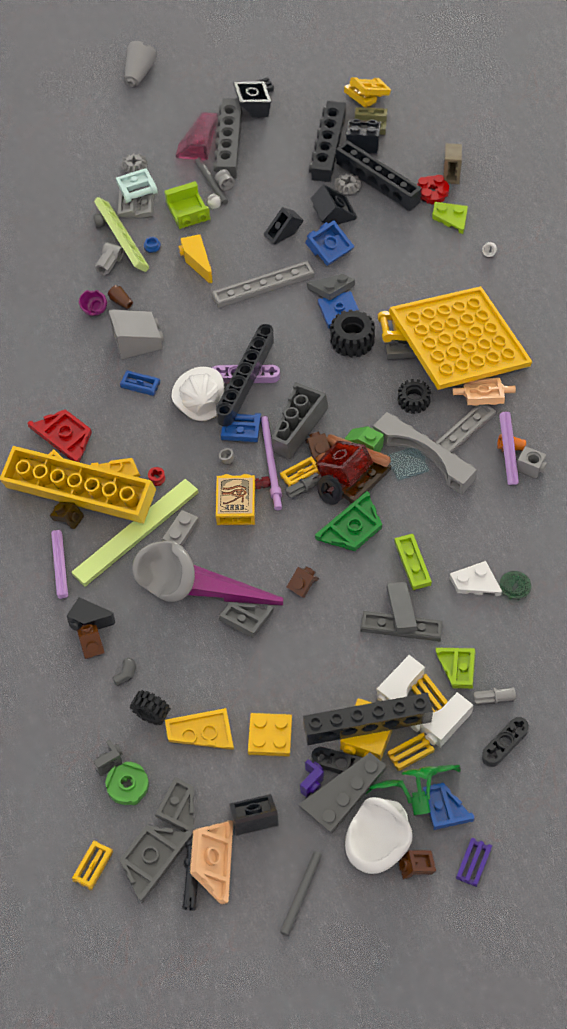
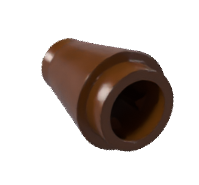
[108,285,133,309]

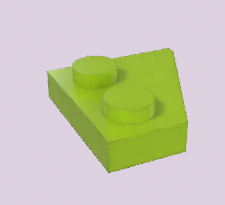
[432,202,468,234]
[436,648,476,689]

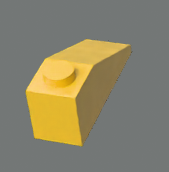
[178,234,213,283]

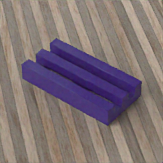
[456,837,492,887]

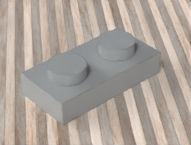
[162,510,199,546]

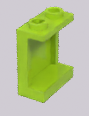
[164,181,210,229]

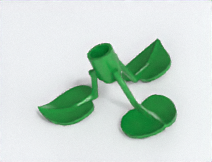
[366,765,461,815]

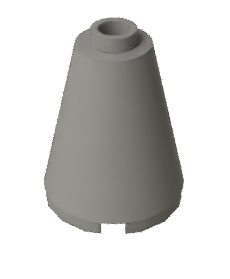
[124,41,157,87]

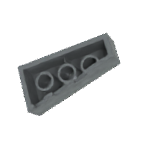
[271,382,328,459]

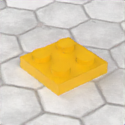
[248,713,292,756]

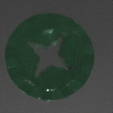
[500,571,531,601]

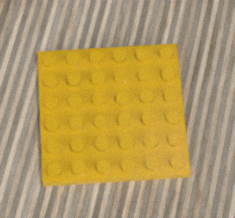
[389,286,533,390]

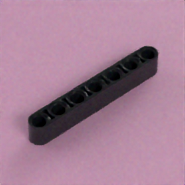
[216,324,274,427]

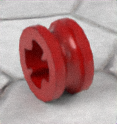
[148,467,165,486]

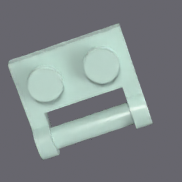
[116,168,158,203]

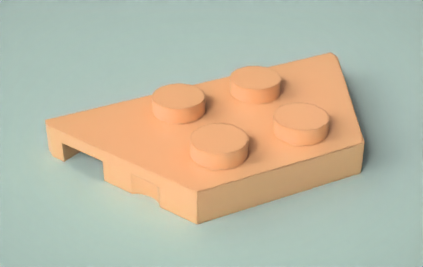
[190,820,233,904]

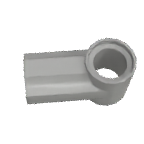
[95,243,124,276]

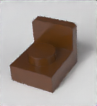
[399,850,436,879]

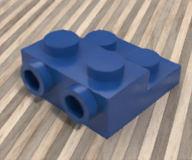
[305,221,354,266]

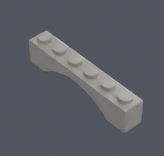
[373,412,477,495]

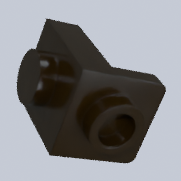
[49,502,84,529]

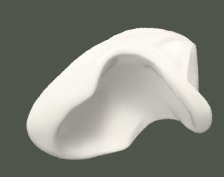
[172,367,225,421]
[345,797,412,874]

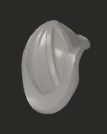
[132,541,195,602]

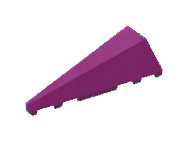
[188,565,284,606]

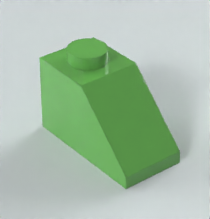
[344,426,384,452]

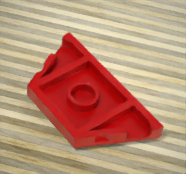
[27,409,92,462]

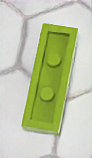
[394,534,432,590]

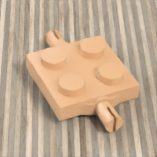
[452,378,516,406]

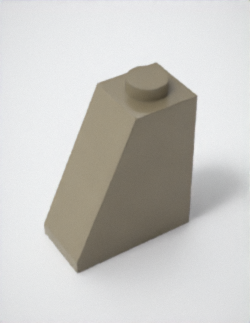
[443,143,462,184]

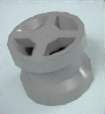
[215,169,235,191]

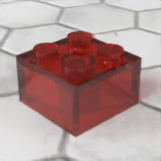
[315,440,373,486]

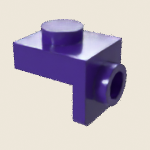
[300,759,324,798]

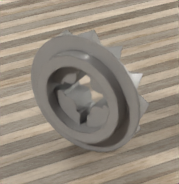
[121,153,147,173]
[335,173,361,195]

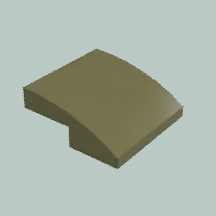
[355,107,387,135]

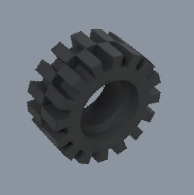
[398,379,431,414]
[130,690,170,725]

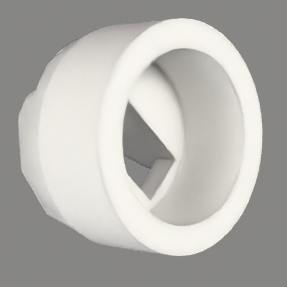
[207,194,221,209]
[482,242,497,257]

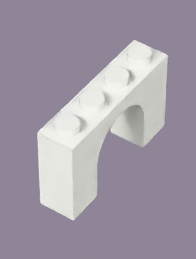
[377,655,473,748]

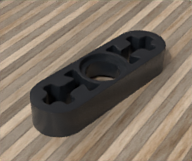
[482,717,529,767]
[311,747,362,774]

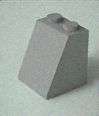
[109,310,164,360]

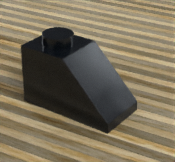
[264,207,304,244]
[67,597,115,631]

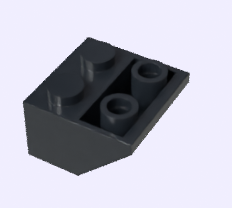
[346,119,381,154]

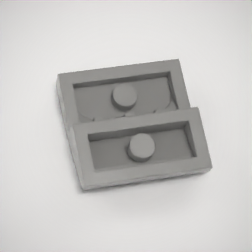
[118,189,155,218]

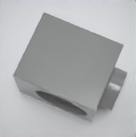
[517,446,547,479]

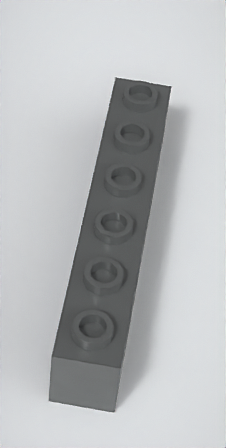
[213,98,242,179]

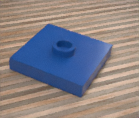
[318,291,359,329]

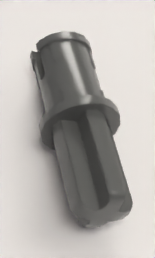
[285,473,321,498]

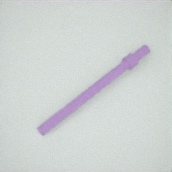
[261,416,282,510]

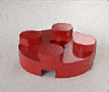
[417,175,449,204]

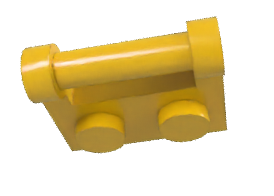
[350,77,391,97]
[377,311,406,342]

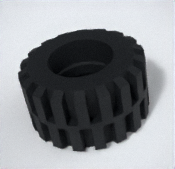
[330,309,375,358]

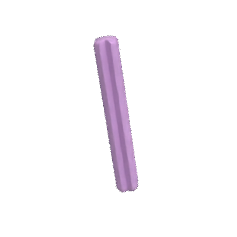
[499,412,519,485]
[51,530,68,599]

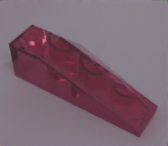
[176,112,218,160]

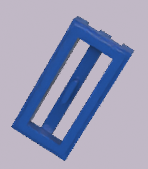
[120,370,161,396]

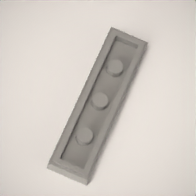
[435,404,496,453]

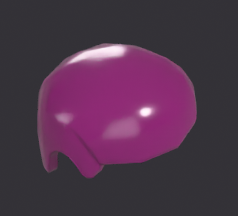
[78,290,107,316]

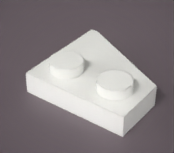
[449,561,502,596]

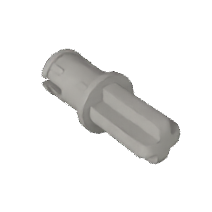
[473,687,516,704]

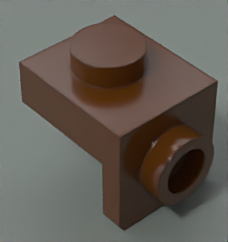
[305,431,332,460]
[286,566,319,598]
[77,624,105,659]

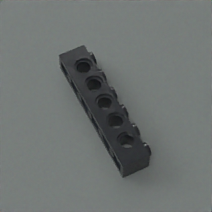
[309,101,346,182]
[336,140,422,211]
[303,693,433,746]

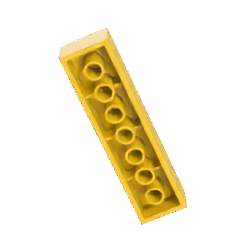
[0,446,156,524]

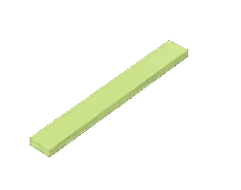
[72,479,198,587]

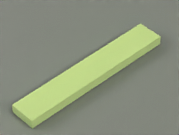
[94,197,149,272]

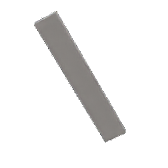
[212,261,314,308]

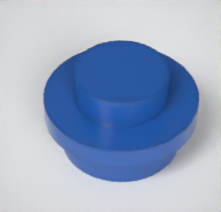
[144,237,161,253]

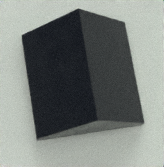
[229,794,279,835]

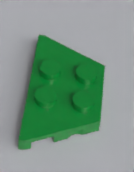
[315,491,382,551]

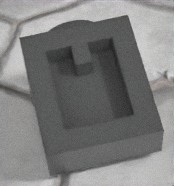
[93,739,123,777]

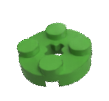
[106,762,149,805]

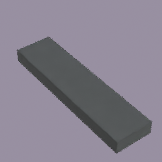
[360,611,443,642]

